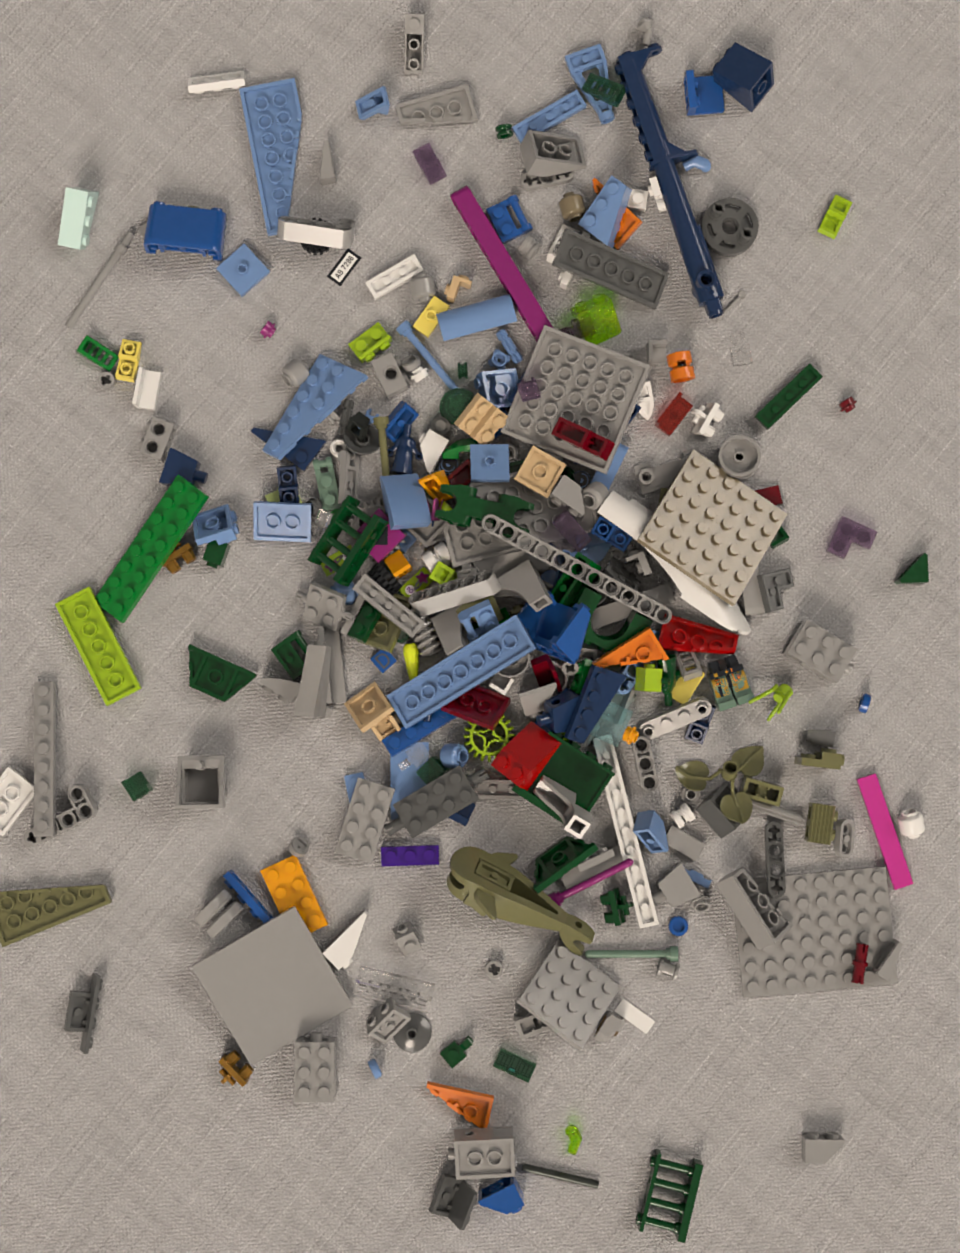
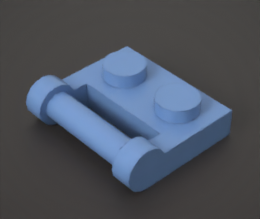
[458,599,500,643]

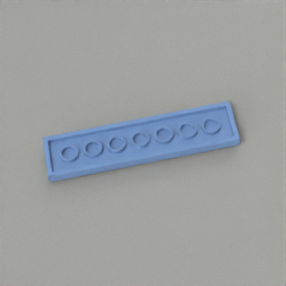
[386,615,537,729]

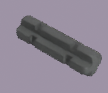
[337,399,354,436]

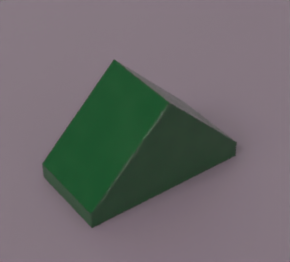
[895,553,929,585]

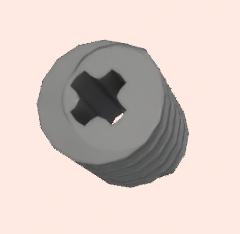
[414,615,444,657]

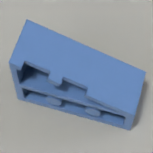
[578,175,632,248]

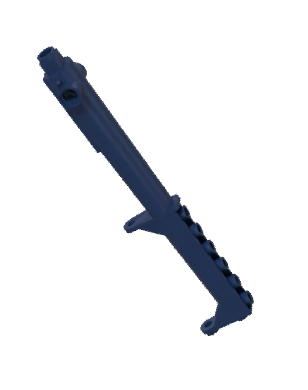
[614,43,724,319]

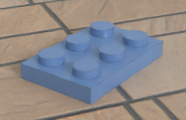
[253,501,312,543]

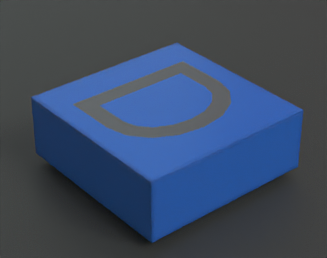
[370,650,397,673]

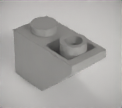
[549,475,585,518]
[802,1132,845,1164]

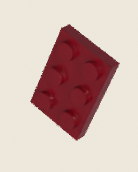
[441,685,511,731]

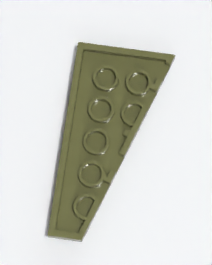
[0,884,112,947]

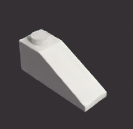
[322,910,368,970]

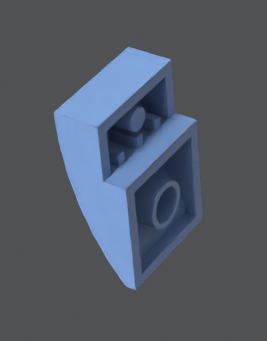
[379,473,431,530]

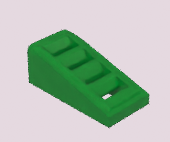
[76,335,119,372]

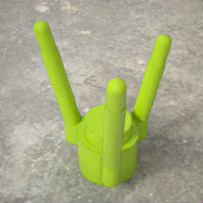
[748,684,793,721]

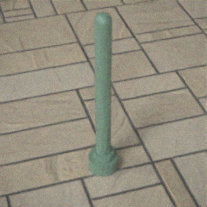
[585,946,678,962]

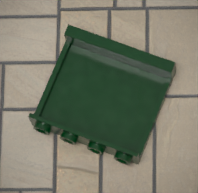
[512,730,615,824]

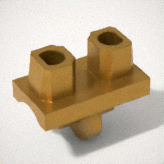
[163,542,196,574]
[218,1050,254,1087]

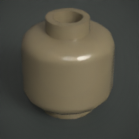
[559,192,586,222]

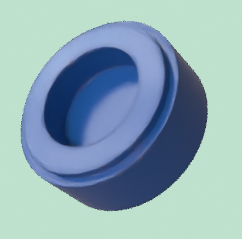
[858,693,871,714]
[668,916,688,936]

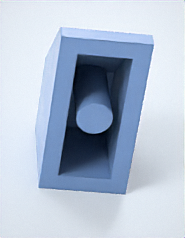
[633,810,669,854]

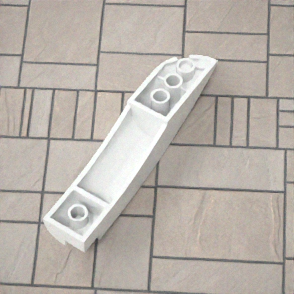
[597,491,752,635]

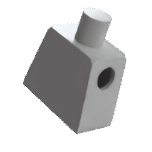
[652,862,701,907]

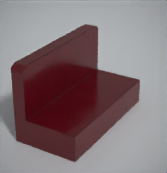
[530,654,562,692]

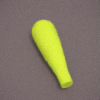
[403,643,419,680]

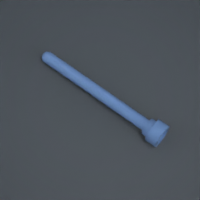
[396,320,461,396]

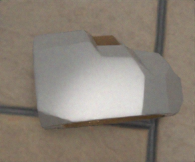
[594,1011,626,1042]

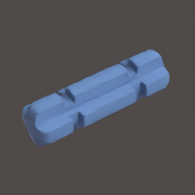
[496,329,523,364]

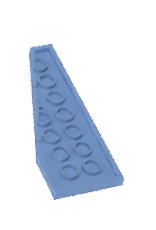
[239,78,302,236]

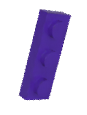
[381,845,439,867]

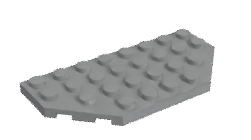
[443,472,598,568]

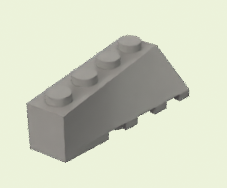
[716,868,793,950]

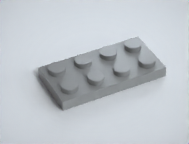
[335,777,395,864]

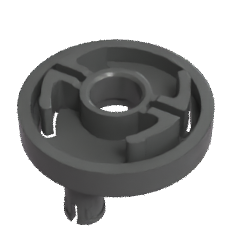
[701,198,759,257]

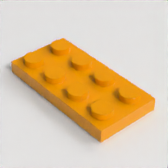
[260,855,328,932]

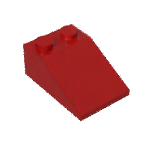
[491,721,561,791]

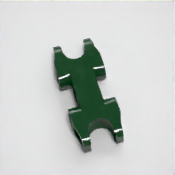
[434,484,535,537]

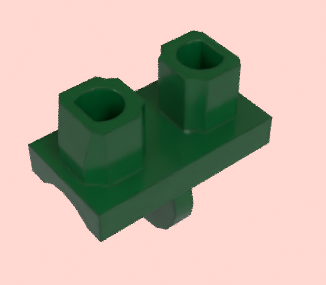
[600,887,634,926]

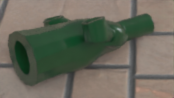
[657,654,682,706]

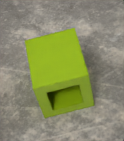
[635,664,663,692]

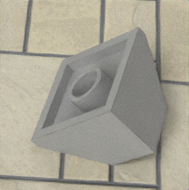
[518,682,557,719]

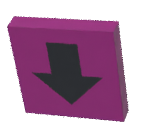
[357,508,406,563]

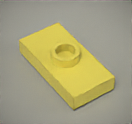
[413,296,450,338]

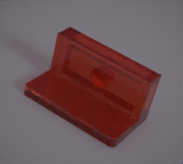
[654,392,693,437]

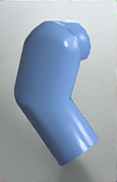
[682,155,711,172]

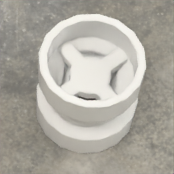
[669,803,696,829]

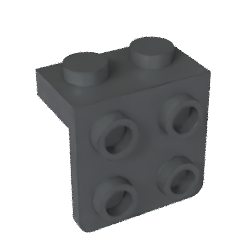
[428,1173,477,1230]

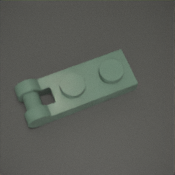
[313,456,341,512]

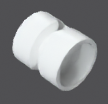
[420,541,452,573]

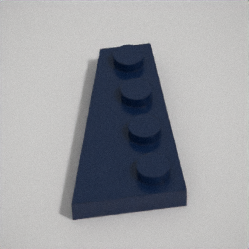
[564,664,627,744]

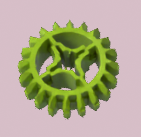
[463,714,515,762]

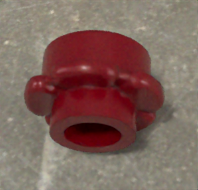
[838,396,857,413]

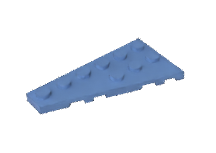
[262,354,368,460]

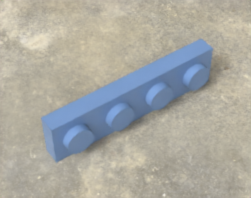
[512,90,587,144]

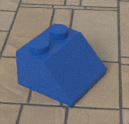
[478,1177,524,1214]

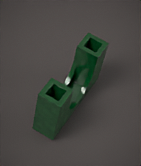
[570,583,653,653]

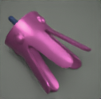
[426,498,444,527]

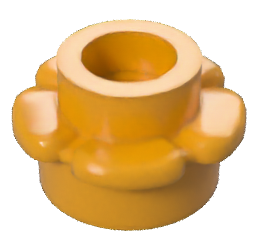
[623,726,639,744]

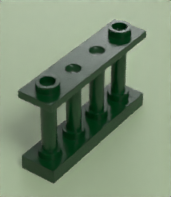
[307,495,389,587]
[635,1149,704,1243]

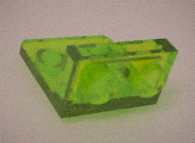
[570,293,622,345]

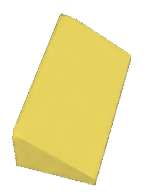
[672,666,705,704]

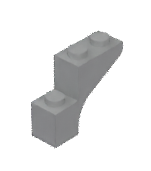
[533,775,592,839]

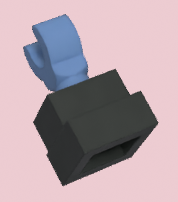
[347,409,379,441]

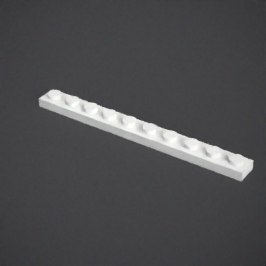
[593,734,659,929]

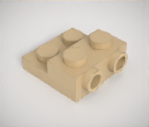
[454,393,508,444]

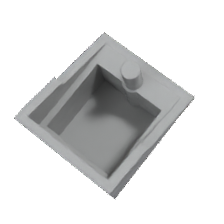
[175,755,225,809]

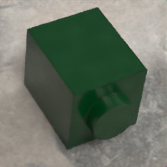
[202,540,231,569]

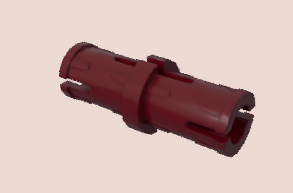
[851,943,869,984]

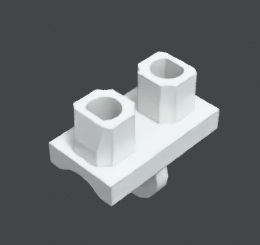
[691,402,724,437]

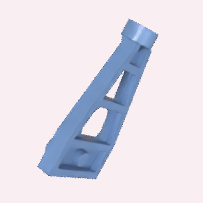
[565,44,615,124]

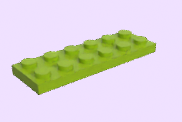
[55,587,142,706]

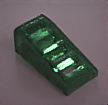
[582,73,626,107]

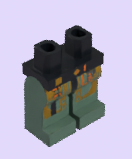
[706,655,754,712]

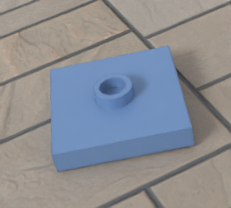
[216,244,270,297]
[470,444,510,482]

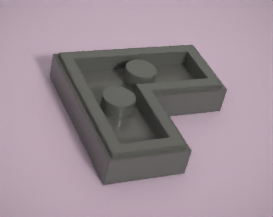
[757,568,794,613]

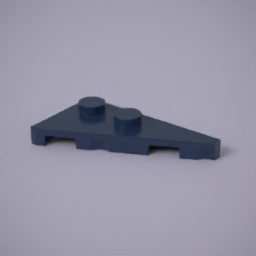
[251,428,326,472]

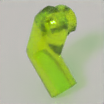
[565,1125,582,1155]

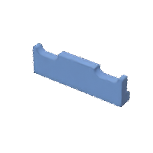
[683,866,712,889]

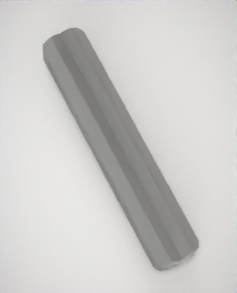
[751,799,803,826]

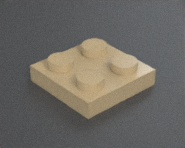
[514,446,567,498]
[344,681,395,733]

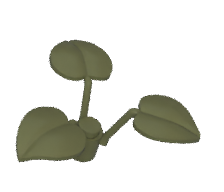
[675,746,764,824]

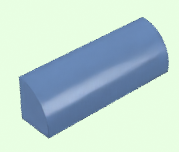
[436,294,517,341]

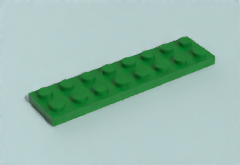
[95,475,209,623]

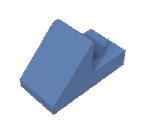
[355,86,390,120]

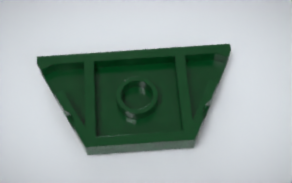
[188,644,258,702]
[533,836,598,894]

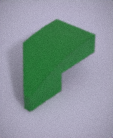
[442,438,478,459]

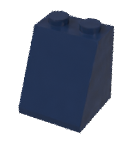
[712,42,774,112]

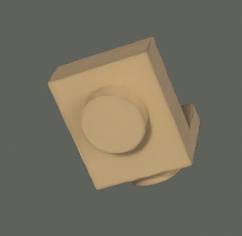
[444,275,472,303]
[371,714,401,742]

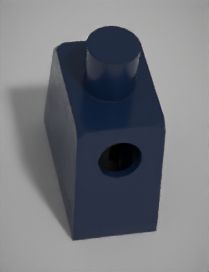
[159,448,208,486]
[536,689,579,733]

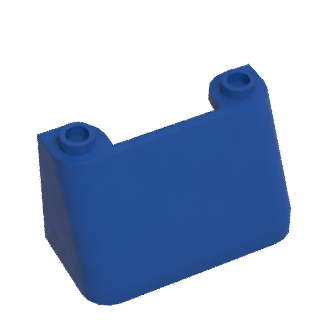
[144,201,226,261]
[518,591,591,665]

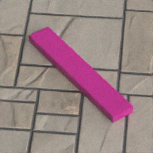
[856,773,913,890]

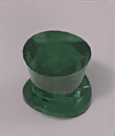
[439,388,475,425]

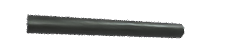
[521,1163,599,1189]

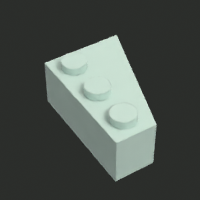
[58,187,99,250]

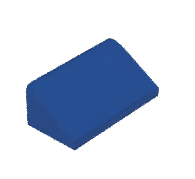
[386,401,419,443]

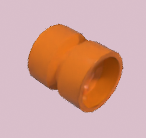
[666,351,695,383]

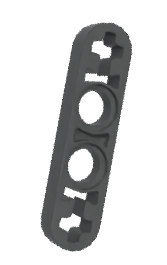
[764,822,786,898]

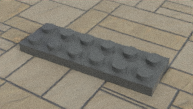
[552,228,669,310]

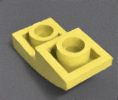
[115,339,142,383]

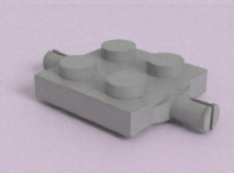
[295,582,356,632]

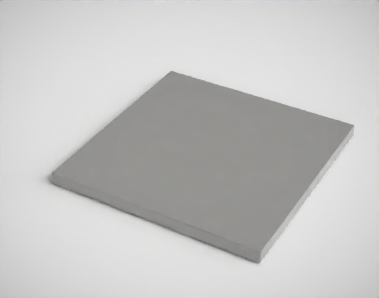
[192,905,353,1066]

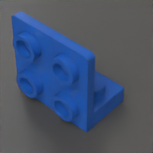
[683,70,724,116]

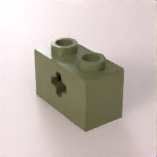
[739,775,784,807]

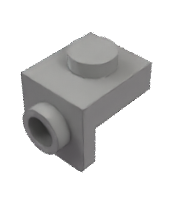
[393,921,422,957]

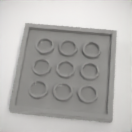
[517,940,620,1050]

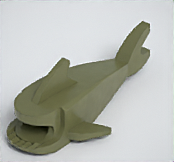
[447,846,595,956]

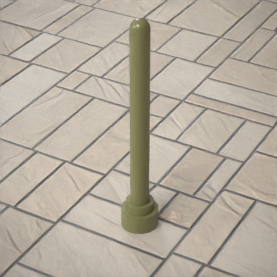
[373,416,390,476]

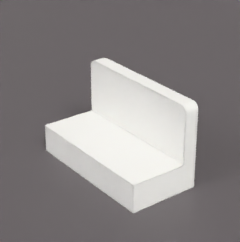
[132,366,162,411]

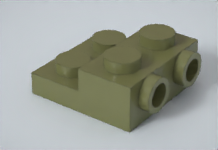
[794,748,845,770]

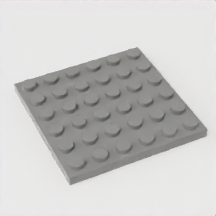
[501,325,651,475]

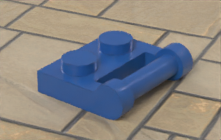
[486,195,533,244]

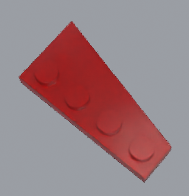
[658,613,739,655]

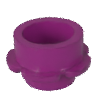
[260,321,276,339]

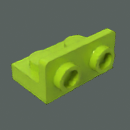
[348,322,392,364]

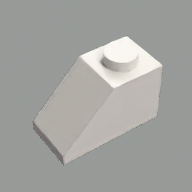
[419,429,450,475]

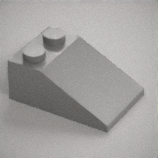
[520,130,587,177]

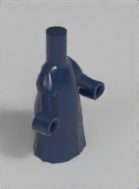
[388,424,423,475]

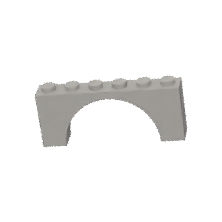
[431,559,553,657]

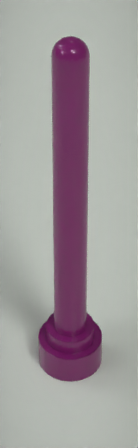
[548,858,633,906]

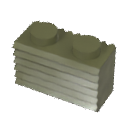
[804,802,838,845]

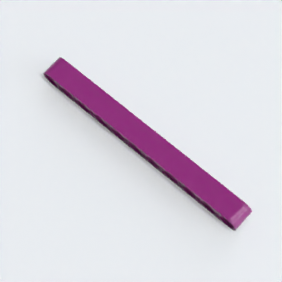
[450,185,553,342]

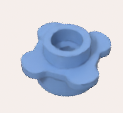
[488,349,511,370]

